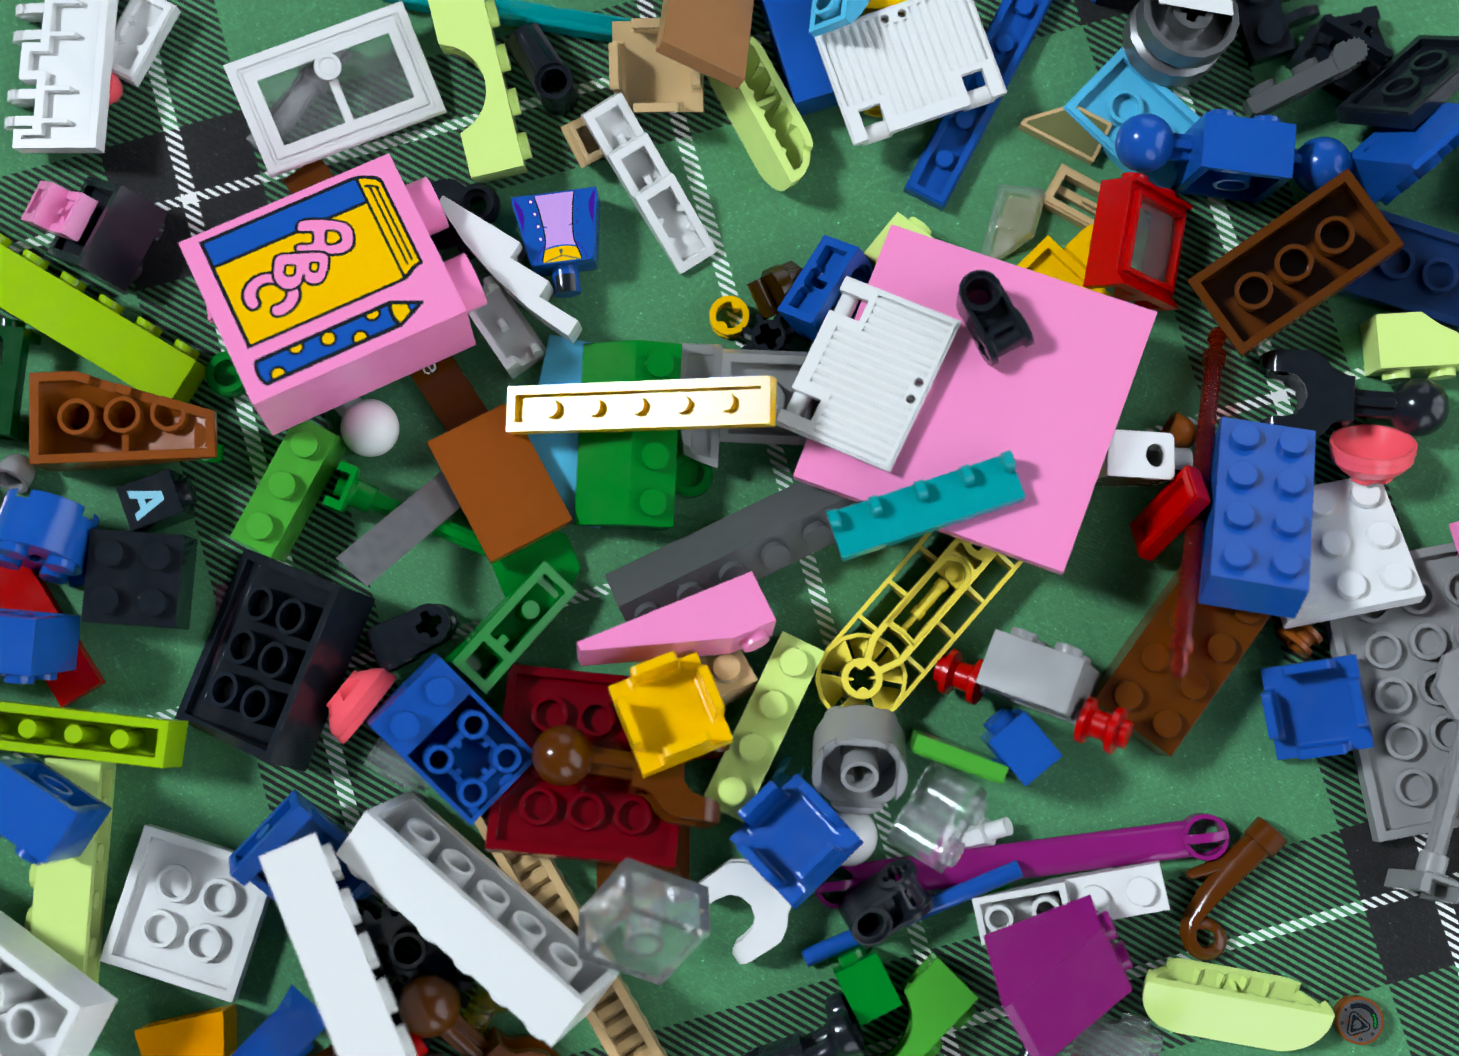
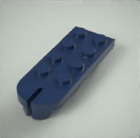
[1337,209,1459,333]

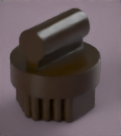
[747,261,803,320]

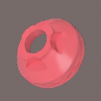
[1329,424,1418,485]
[326,668,397,744]

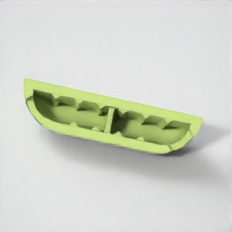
[707,36,813,191]
[1142,958,1335,1051]

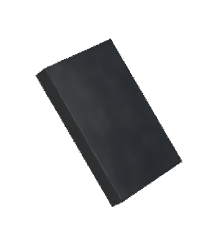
[1335,35,1459,130]

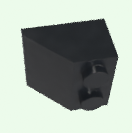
[46,176,168,291]

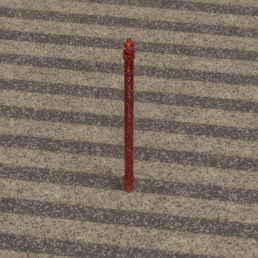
[1169,327,1226,679]

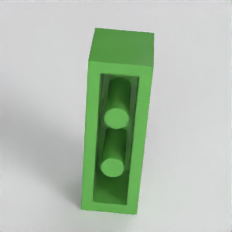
[230,420,347,562]

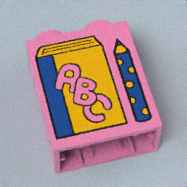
[178,153,488,436]

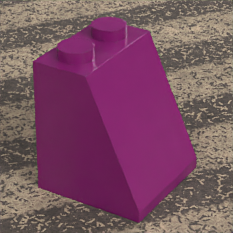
[983,894,1134,1056]

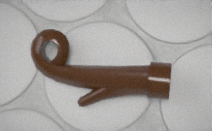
[1179,816,1287,961]

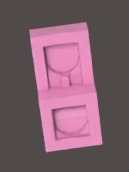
[20,180,99,242]

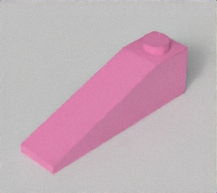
[577,571,776,666]

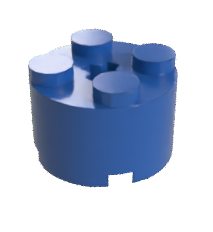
[0,489,100,584]

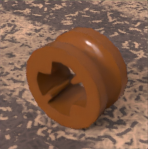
[1274,624,1323,658]

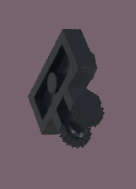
[1235,0,1320,67]

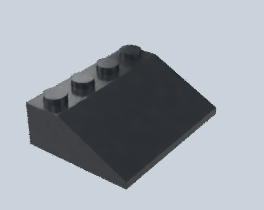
[175,548,375,772]

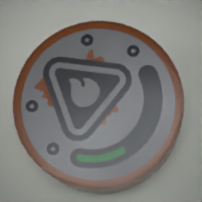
[1332,994,1384,1045]

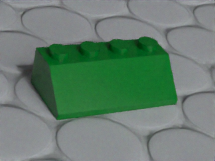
[573,340,682,531]

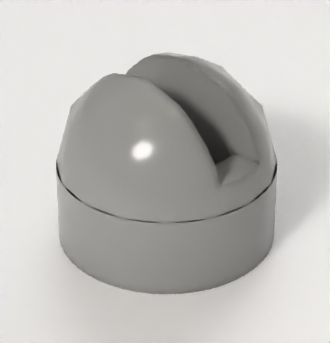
[0,453,36,494]

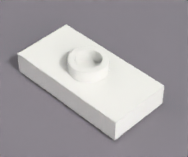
[112,0,181,87]

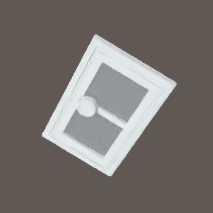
[223,1,446,178]

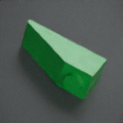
[444,560,577,695]

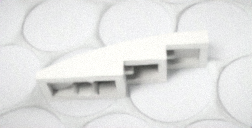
[581,92,718,274]
[439,196,583,344]

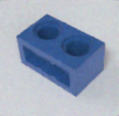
[777,235,875,342]
[980,707,1063,786]

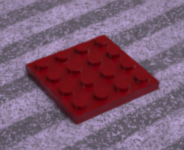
[485,664,685,870]

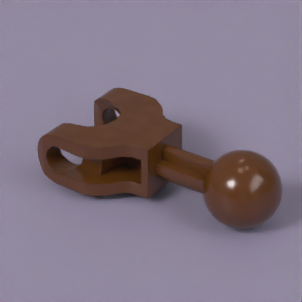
[532,725,730,828]
[398,974,561,1056]

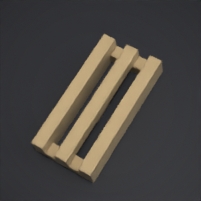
[1039,163,1100,230]

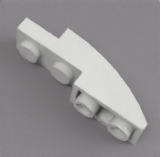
[972,860,1170,945]

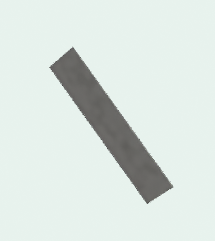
[336,471,460,587]

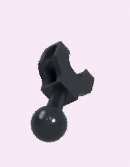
[1259,349,1450,438]

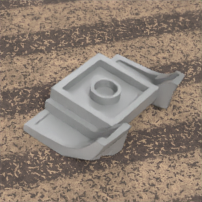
[678,343,820,468]

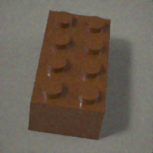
[1187,169,1404,359]
[1093,550,1271,757]

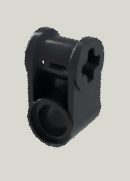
[956,270,1034,367]
[364,603,458,673]
[838,858,935,946]

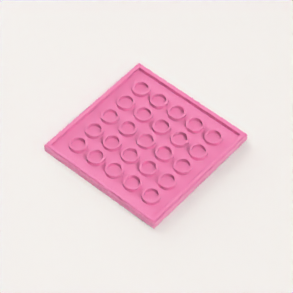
[793,224,1157,575]

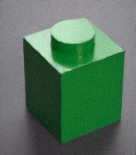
[832,945,903,1026]

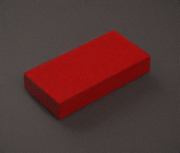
[1129,465,1211,562]

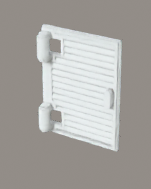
[814,0,1007,146]
[775,276,961,473]

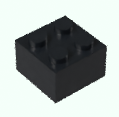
[81,529,198,630]

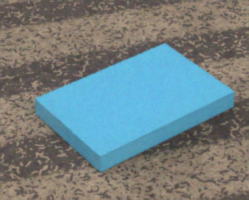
[1063,47,1200,189]

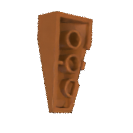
[29,371,218,472]

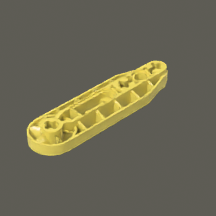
[814,531,1023,712]

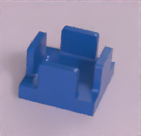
[1260,654,1375,760]
[729,773,864,910]

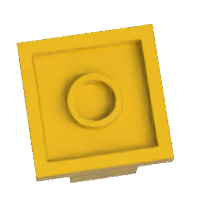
[608,651,733,778]

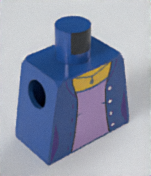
[511,187,601,298]

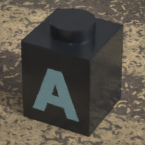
[116,469,198,533]

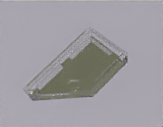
[981,184,1046,260]

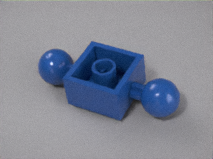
[1115,109,1353,204]

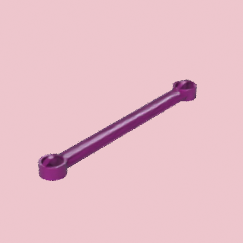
[815,813,1229,909]

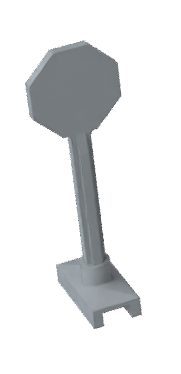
[1384,646,1459,904]

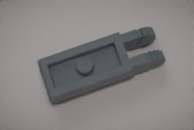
[1242,37,1369,118]

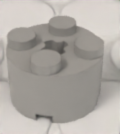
[812,705,907,815]

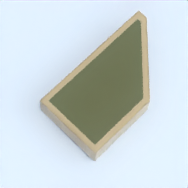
[1018,105,1113,166]

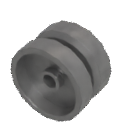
[1122,0,1239,88]

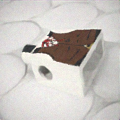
[1095,429,1193,487]

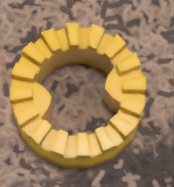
[709,296,749,339]

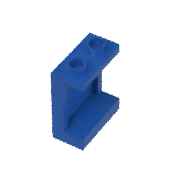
[228,789,374,903]

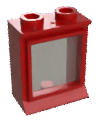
[1083,172,1193,311]

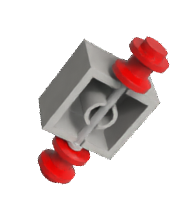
[933,627,1133,755]

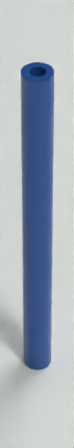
[802,860,1024,967]

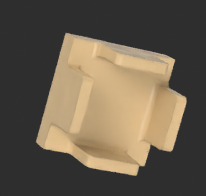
[608,18,704,113]

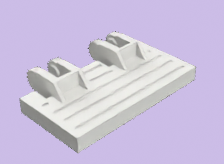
[5,0,118,153]

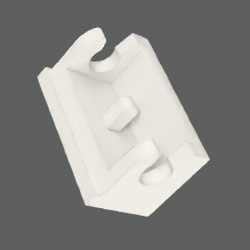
[468,276,546,379]

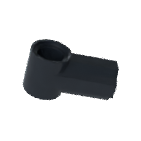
[505,22,579,115]

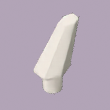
[937,817,1013,852]

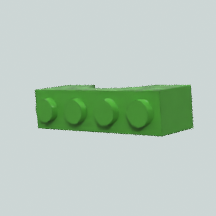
[881,951,979,1056]

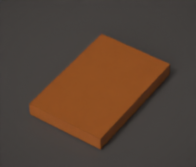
[427,402,573,565]

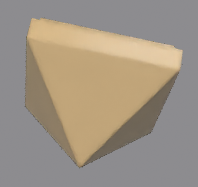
[560,117,604,168]

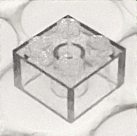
[578,857,711,985]

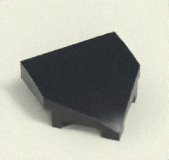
[1285,5,1394,101]

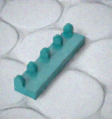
[826,450,1025,562]

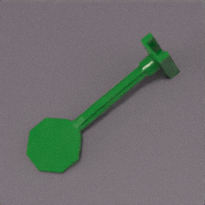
[322,460,580,597]

